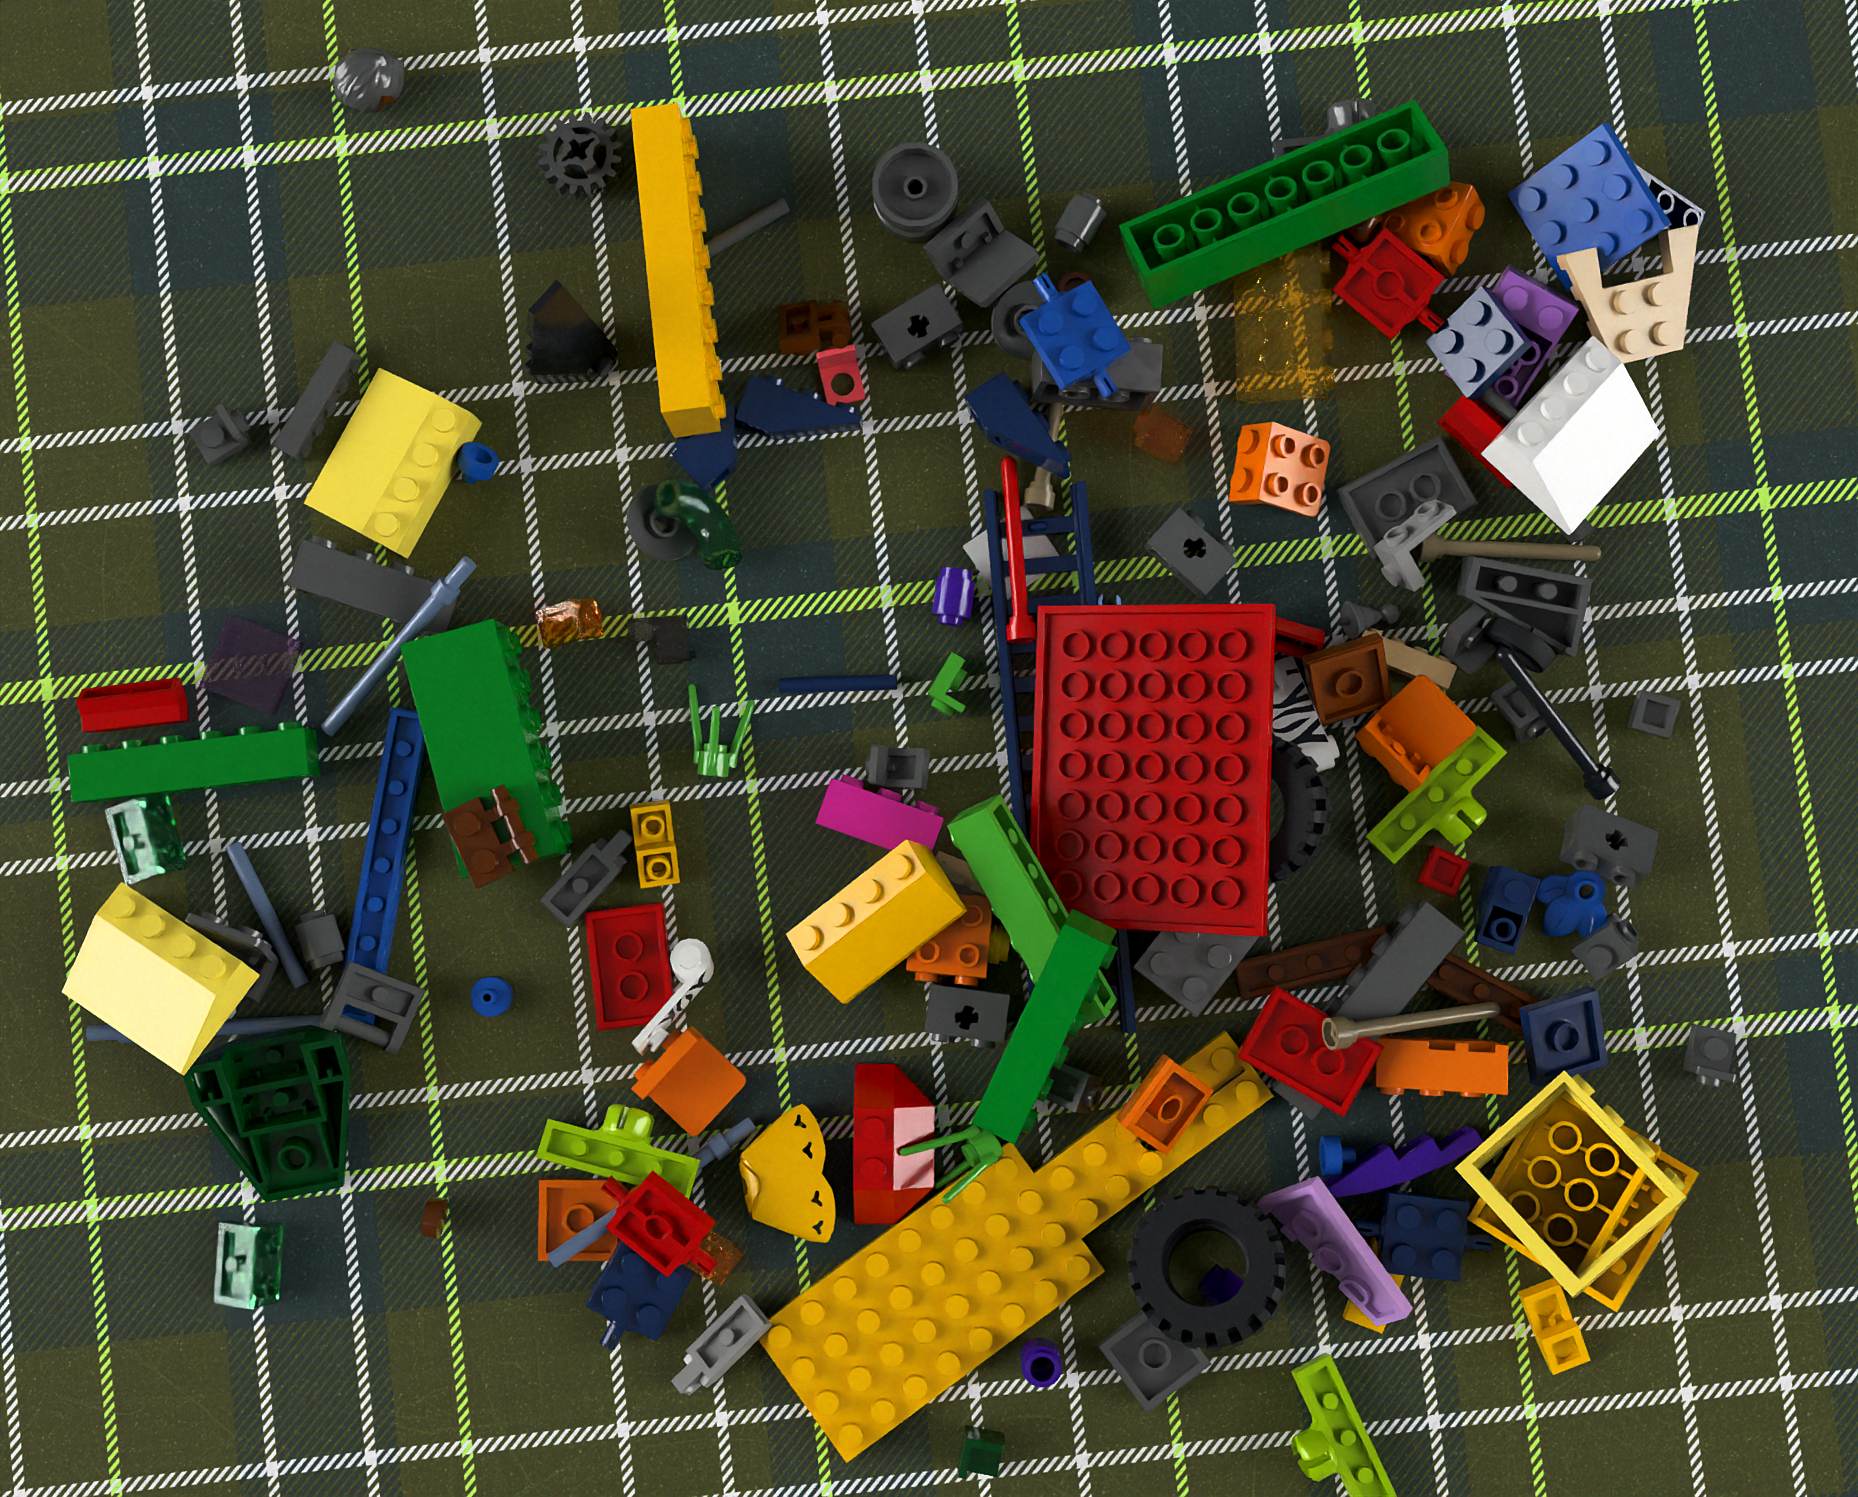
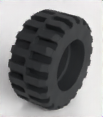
[1268,735,1332,884]
[1127,1185,1287,1351]

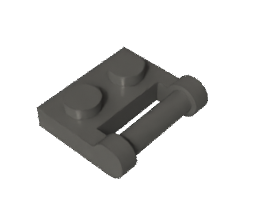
[319,960,425,1055]

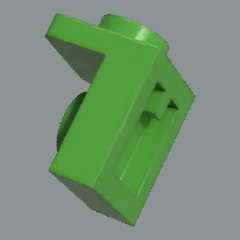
[927,652,968,717]

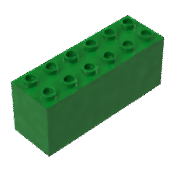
[399,619,573,879]

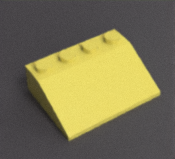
[304,368,482,559]
[62,882,260,1076]

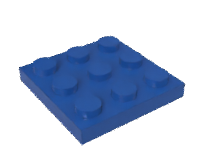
[1507,122,1672,293]

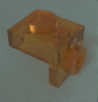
[684,1230,744,1286]

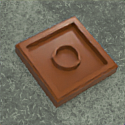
[1302,632,1392,727]

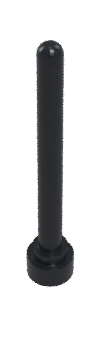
[1496,647,1621,800]

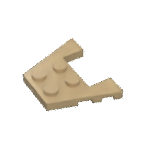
[1557,224,1698,364]

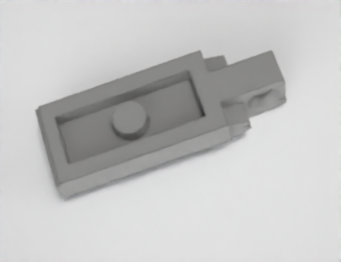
[671,1294,772,1396]

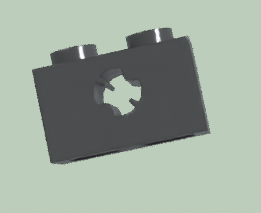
[871,283,963,372]
[1144,508,1238,600]
[1559,803,1659,889]
[924,982,1010,1049]

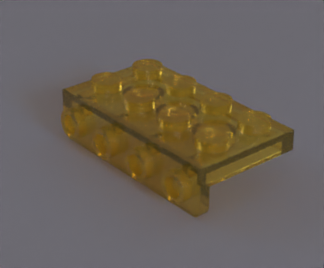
[1234,240,1335,404]

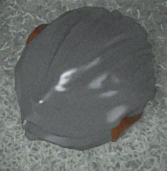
[333,47,405,113]

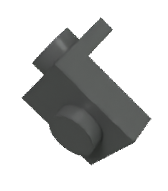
[865,744,930,790]
[1571,912,1639,981]

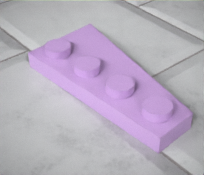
[1256,1176,1413,1326]

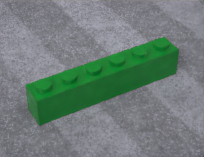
[67,722,321,804]
[971,909,1118,1145]

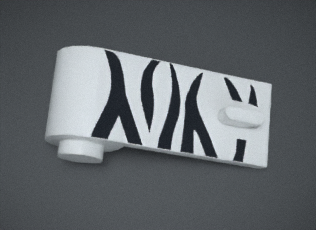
[1272,656,1339,772]
[632,938,714,1056]

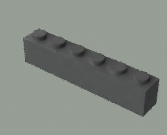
[1270,899,1465,1120]

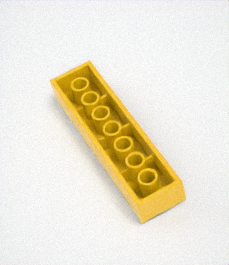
[630,103,726,438]

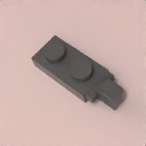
[539,829,634,928]

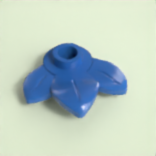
[1535,870,1607,938]

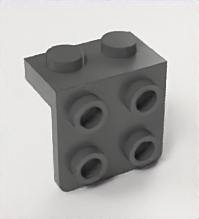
[923,196,1040,307]
[185,912,280,1004]

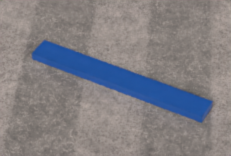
[341,707,427,1025]

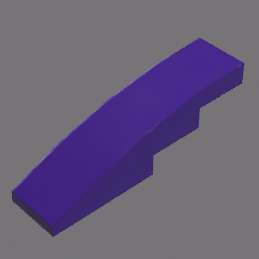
[1323,1124,1483,1198]

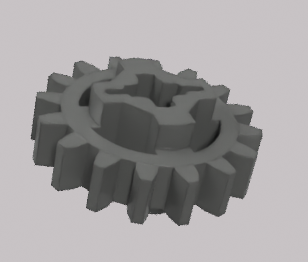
[538,112,624,200]

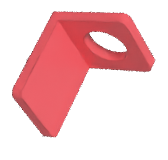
[816,344,865,406]

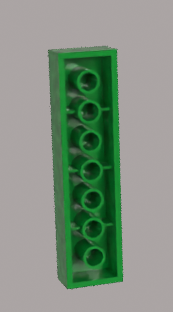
[1119,99,1450,310]

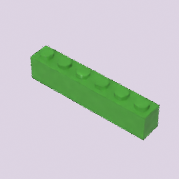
[947,794,1117,1027]

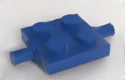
[1020,273,1132,399]

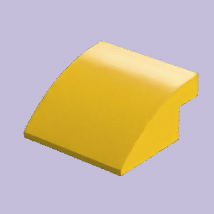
[1467,1092,1699,1312]

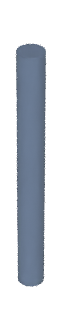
[226,842,310,989]

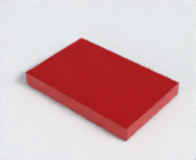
[584,903,678,1031]
[1236,985,1384,1117]

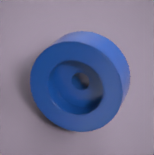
[456,442,499,484]
[471,976,513,1017]
[1319,1135,1356,1176]

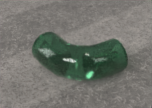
[655,477,743,571]

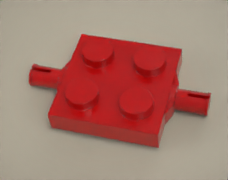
[1331,227,1445,341]
[600,1170,719,1278]

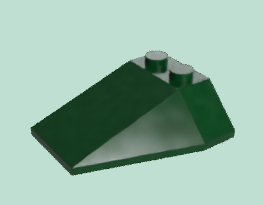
[183,1025,352,1202]

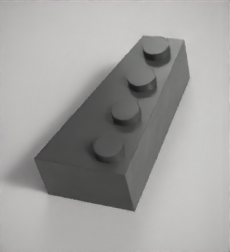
[287,536,458,634]

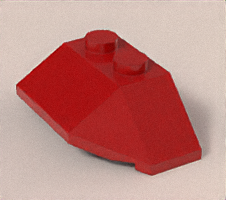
[853,1063,935,1224]

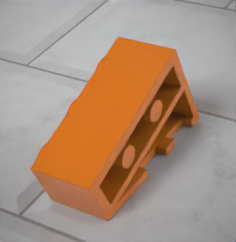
[1368,1035,1509,1097]

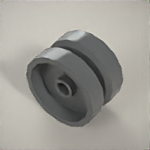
[872,142,958,243]

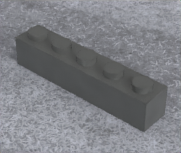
[272,340,362,462]

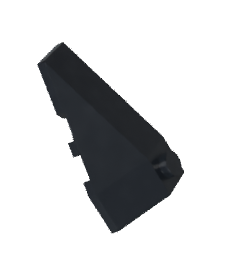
[525,280,619,384]

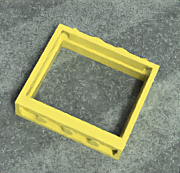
[1455,1070,1687,1298]

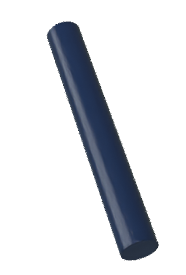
[779,674,897,694]

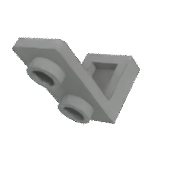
[1373,500,1456,592]

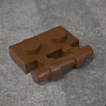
[778,300,851,356]
[441,785,540,889]

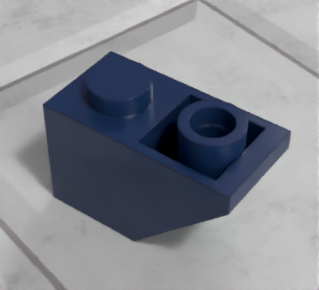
[672,402,739,495]
[1474,866,1540,955]

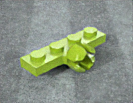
[1365,725,1507,866]
[536,1104,700,1199]
[1291,1353,1397,1497]

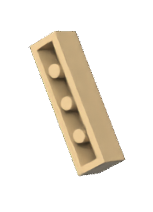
[1358,628,1457,691]

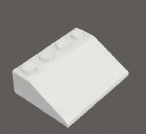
[1481,336,1660,535]

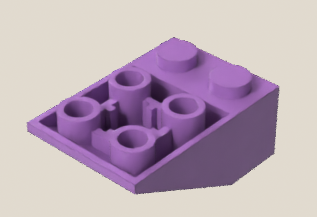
[1444,264,1579,407]

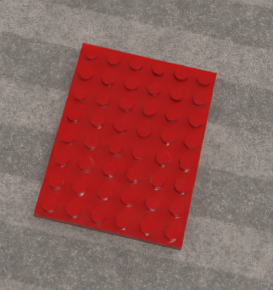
[1030,604,1276,937]

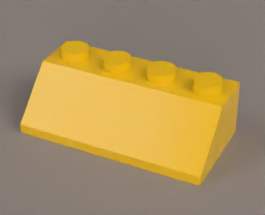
[786,839,967,1004]

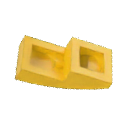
[1518,1278,1591,1375]

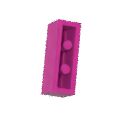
[815,774,944,852]

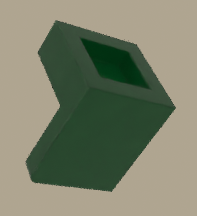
[957,1425,1005,1479]

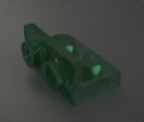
[105,794,188,886]
[214,1220,284,1309]

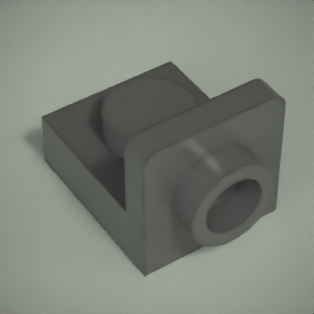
[189,402,253,467]
[1440,603,1496,675]
[1490,680,1550,744]
[1682,1024,1737,1087]
[1046,1062,1103,1114]

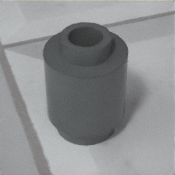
[1053,193,1107,255]
[294,909,345,971]

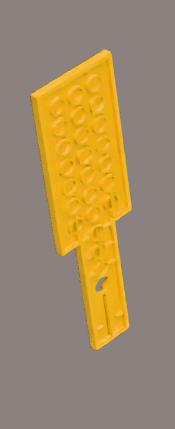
[758,1030,1274,1463]

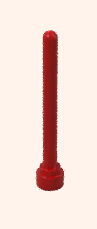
[1001,456,1037,644]

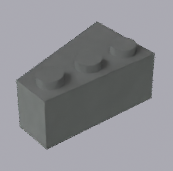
[1455,556,1593,658]

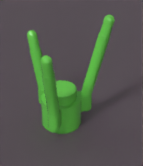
[688,684,755,777]
[900,1125,1003,1204]

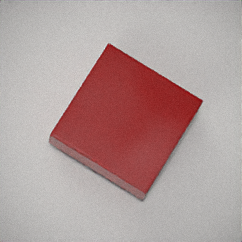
[1416,846,1471,898]

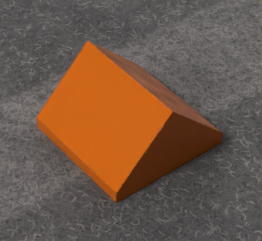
[1116,1053,1214,1156]

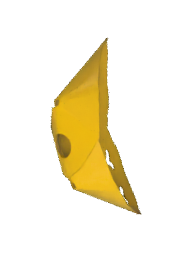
[739,1104,835,1243]

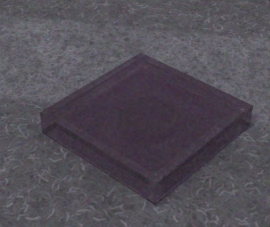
[199,614,305,716]

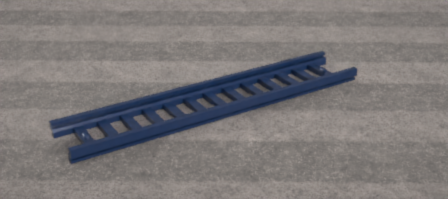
[983,481,1137,1033]

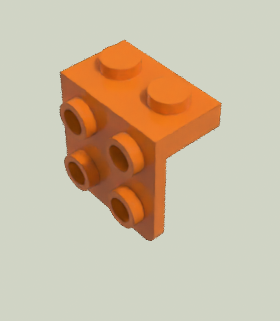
[1373,181,1485,278]
[1228,422,1330,517]
[1354,674,1476,793]
[906,894,992,986]
[631,1026,746,1136]

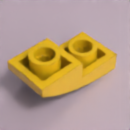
[629,799,680,889]

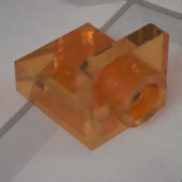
[1132,403,1194,466]
[535,599,604,649]

